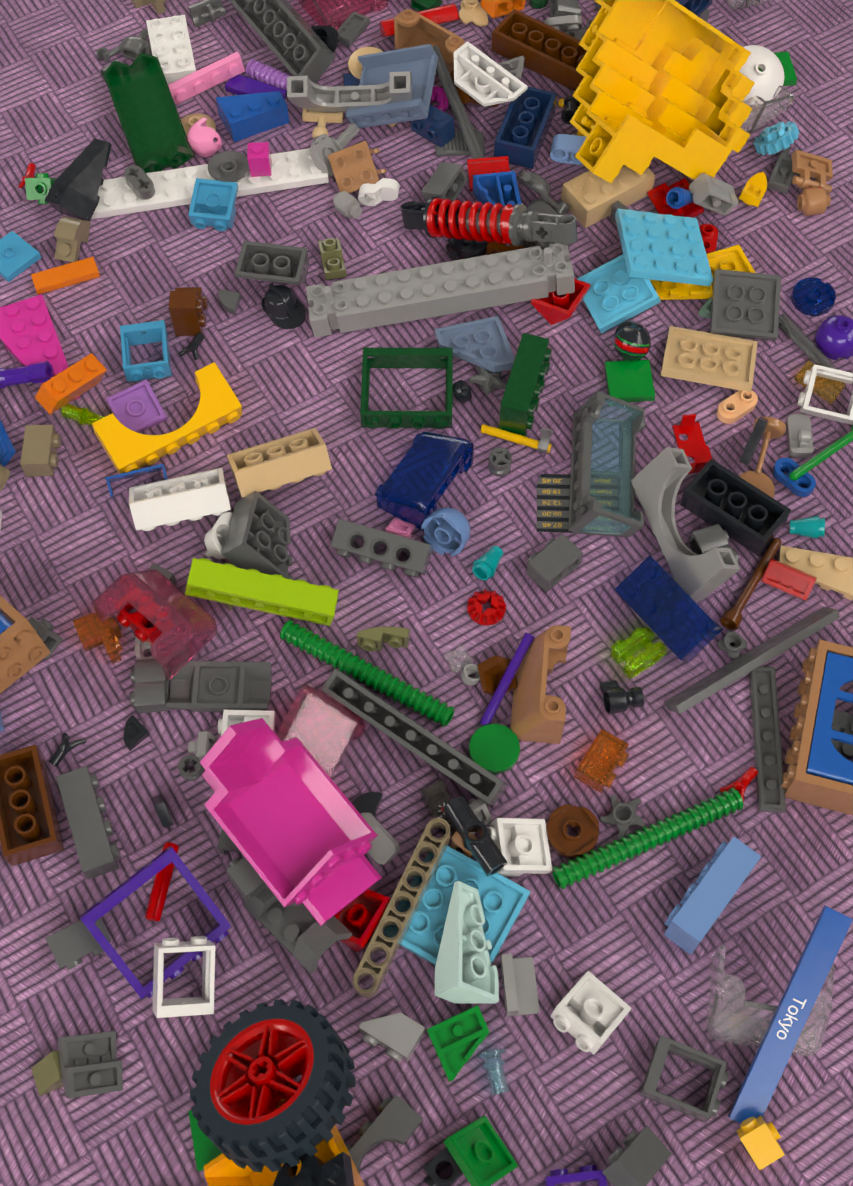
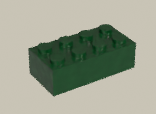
[499,333,552,436]

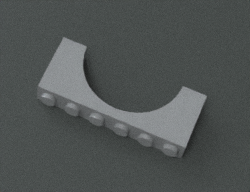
[631,447,740,601]

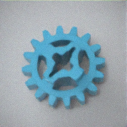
[753,121,800,155]

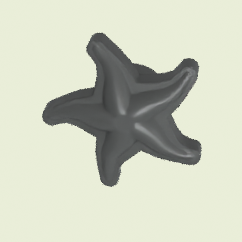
[469,366,507,394]
[600,795,646,839]

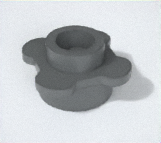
[717,631,748,659]

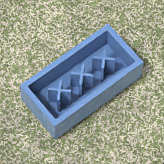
[664,837,761,955]

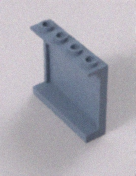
[346,44,438,128]

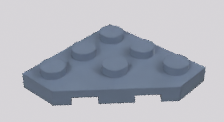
[434,316,515,373]

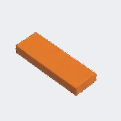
[31,257,100,295]

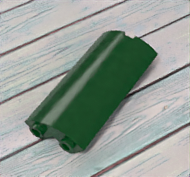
[103,53,194,173]

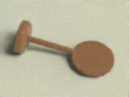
[739,416,786,498]

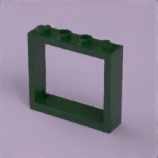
[360,347,453,429]

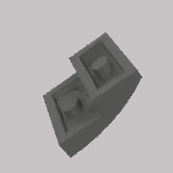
[58,1031,123,1098]

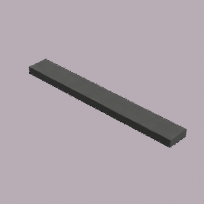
[664,607,840,714]

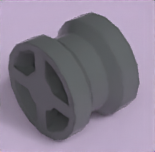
[488,447,512,477]

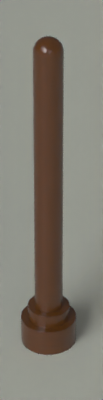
[720,537,782,631]

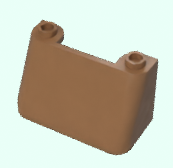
[394,9,465,73]
[510,625,571,744]

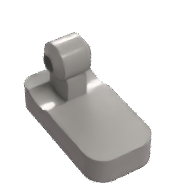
[786,414,814,458]
[361,812,400,864]

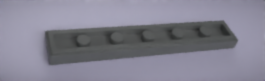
[749,666,786,813]

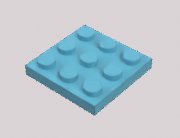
[577,254,661,334]

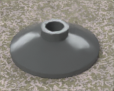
[208,151,249,182]

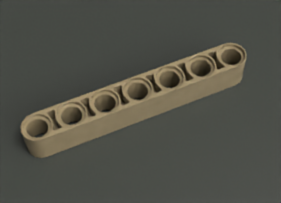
[353,818,451,998]

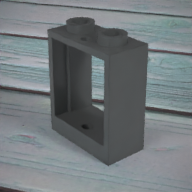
[639,1035,729,1122]

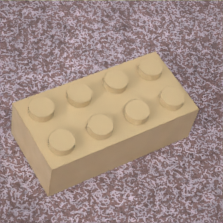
[561,165,655,228]
[227,428,332,498]

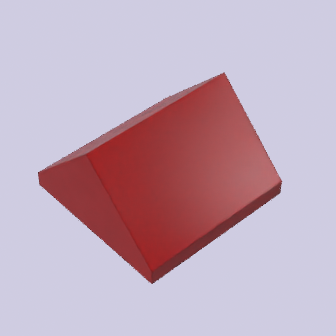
[531,279,590,325]
[334,889,391,952]

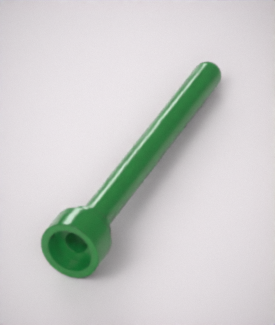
[789,425,853,481]

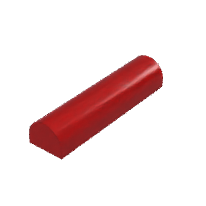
[379,3,459,37]

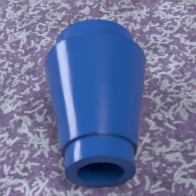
[666,187,694,209]

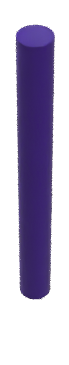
[479,632,534,725]

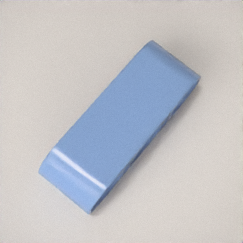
[550,134,587,165]

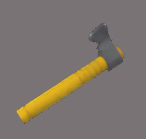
[481,424,553,454]

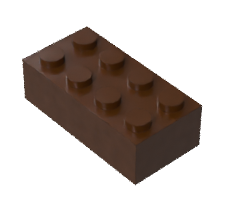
[0,744,64,866]

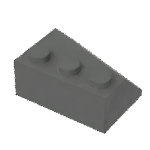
[222,491,293,580]

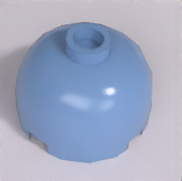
[422,507,470,556]

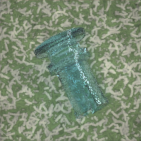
[478,1048,509,1095]

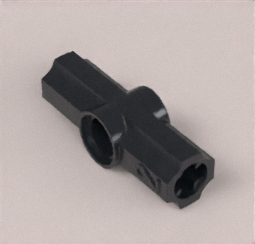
[443,796,507,877]

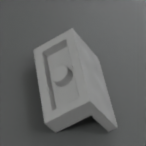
[500,954,540,1017]

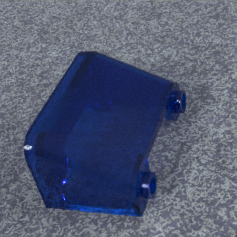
[375,431,474,532]

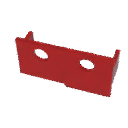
[672,414,712,474]

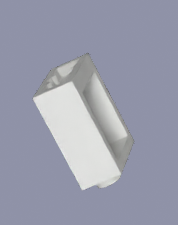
[797,364,853,425]
[153,936,215,1018]

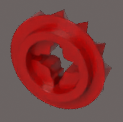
[467,589,506,626]

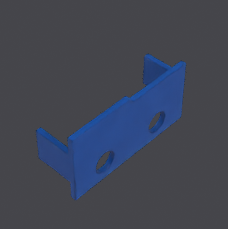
[105,464,168,498]

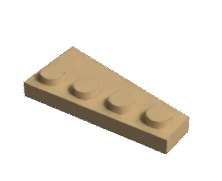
[778,546,853,601]

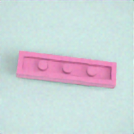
[168,52,245,105]

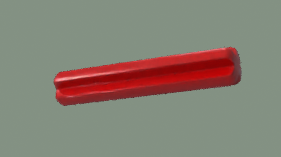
[145,842,179,922]

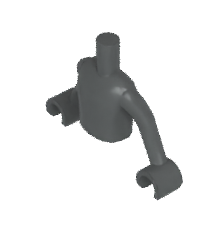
[96,29,152,62]
[516,169,570,215]

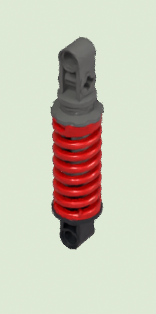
[400,196,578,246]

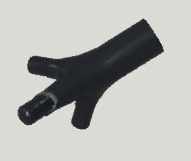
[179,332,205,360]
[48,733,87,767]

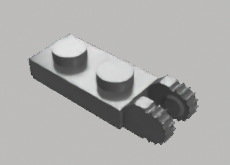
[767,146,802,194]

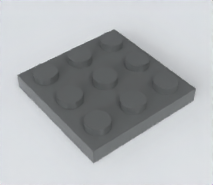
[710,269,781,341]

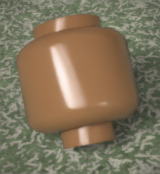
[797,187,831,216]

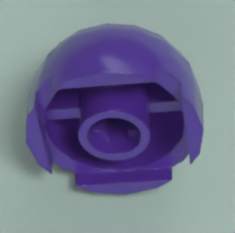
[814,315,853,360]

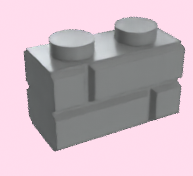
[689,173,739,216]

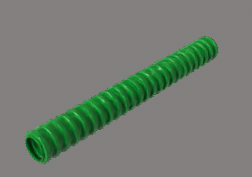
[280,620,455,727]
[552,788,743,890]

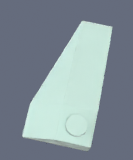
[434,881,499,1003]

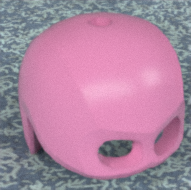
[187,118,222,157]

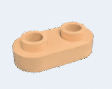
[716,390,758,424]

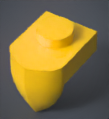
[739,172,767,207]

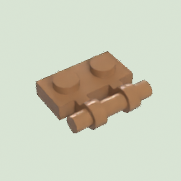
[792,150,833,194]

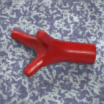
[18,163,36,188]
[720,767,758,802]

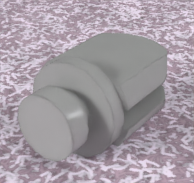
[333,191,362,219]

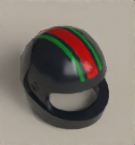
[614,321,651,361]

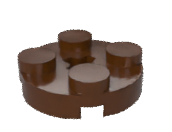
[546,804,599,859]

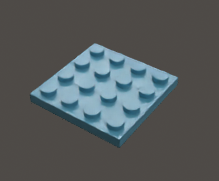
[615,208,713,286]
[383,846,531,965]

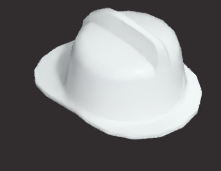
[204,512,233,559]

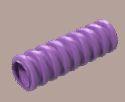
[245,59,292,91]

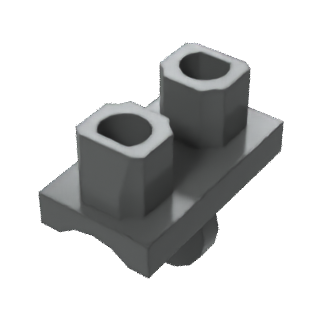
[188,0,226,27]

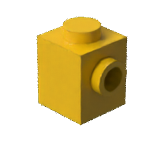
[736,1116,785,1170]

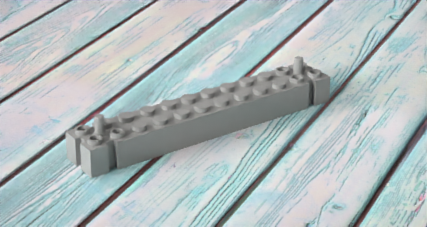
[306,243,575,337]

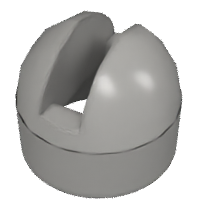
[461,664,480,686]

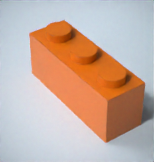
[35,353,107,415]

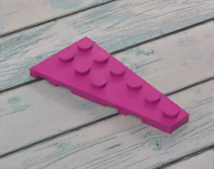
[0,294,80,401]

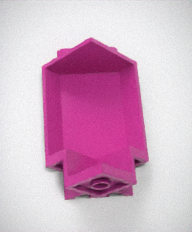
[200,718,382,926]

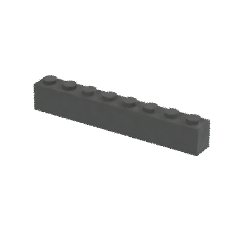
[321,669,508,806]

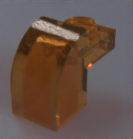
[73,613,123,664]

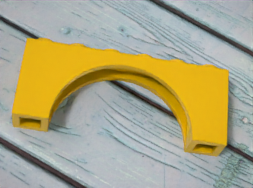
[92,362,242,474]

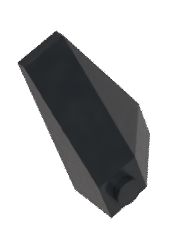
[44,139,112,221]

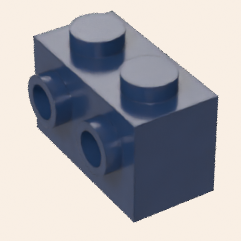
[411,104,455,148]

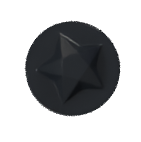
[452,380,472,404]

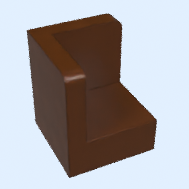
[477,655,517,695]

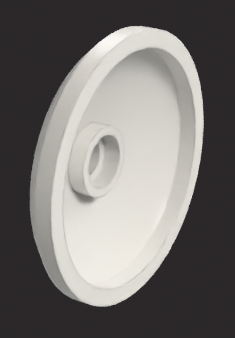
[739,45,784,106]

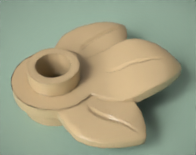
[459,0,488,27]

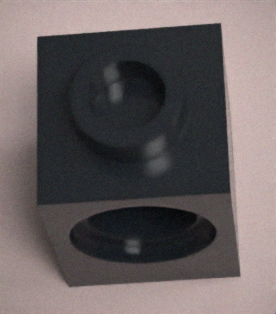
[423,1147,464,1186]

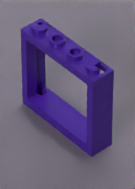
[79,846,232,999]

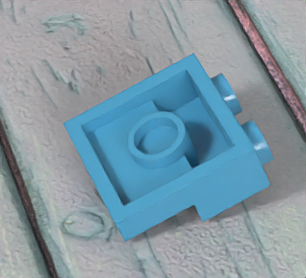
[188,178,238,231]

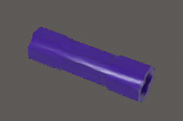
[0,361,54,389]

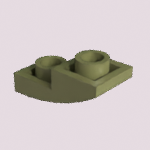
[318,238,347,280]
[356,627,410,652]

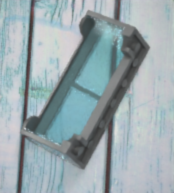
[568,391,646,537]

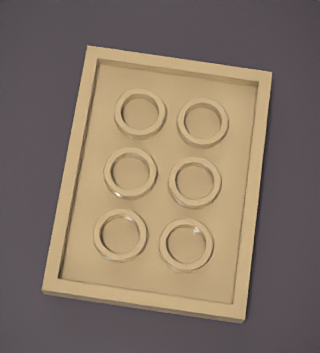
[661,326,758,392]

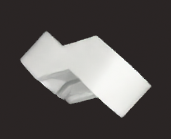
[358,178,400,206]

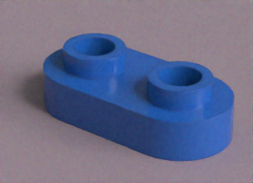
[772,458,816,497]

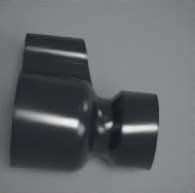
[600,680,644,714]

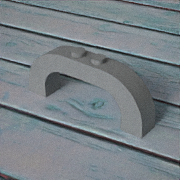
[287,71,412,112]

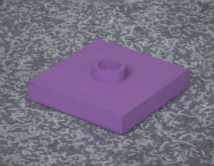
[105,379,168,433]

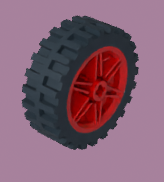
[190,999,356,1172]

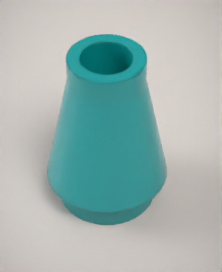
[790,515,825,539]
[472,546,504,581]

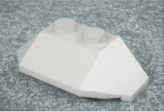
[453,41,528,107]

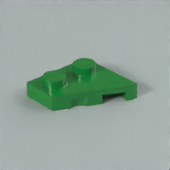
[426,1005,490,1082]

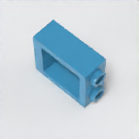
[120,320,172,382]

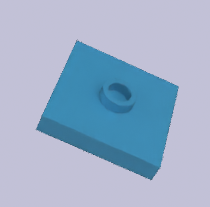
[0,231,42,282]

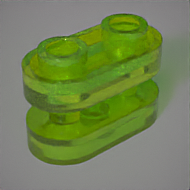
[610,627,668,679]

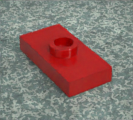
[761,558,817,601]

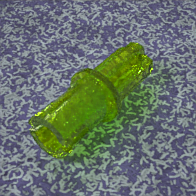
[61,403,104,426]

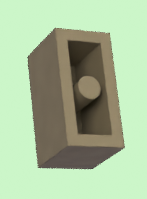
[20,425,61,477]

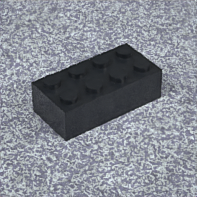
[680,459,791,556]

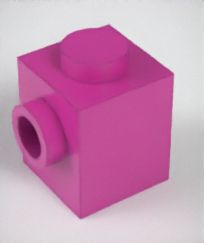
[247,142,272,177]

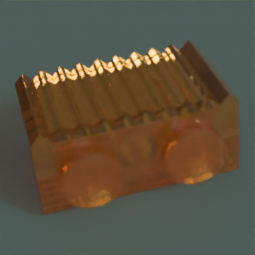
[574,729,630,793]

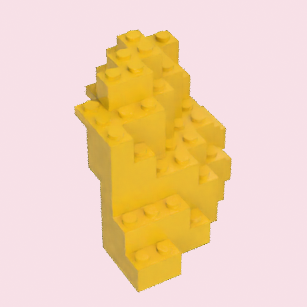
[570,0,755,183]

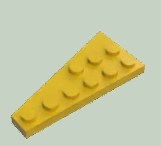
[649,245,756,300]

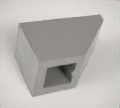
[359,1012,425,1062]

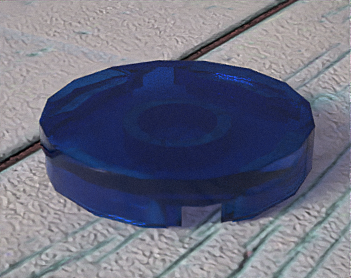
[791,278,836,316]

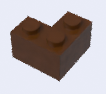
[168,287,208,336]

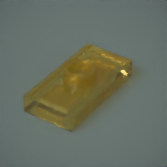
[794,360,846,404]

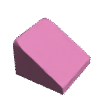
[385,518,415,539]

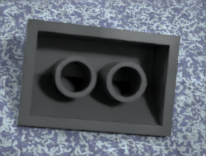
[234,241,309,285]

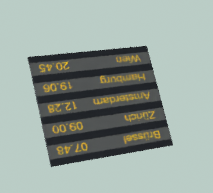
[537,474,620,534]

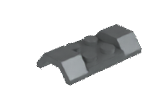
[166,661,272,712]
[243,887,352,974]

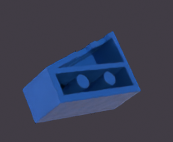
[215,91,289,142]
[473,171,522,206]

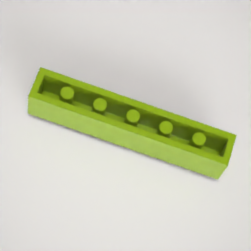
[185,558,339,626]

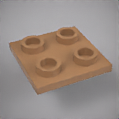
[327,141,387,193]

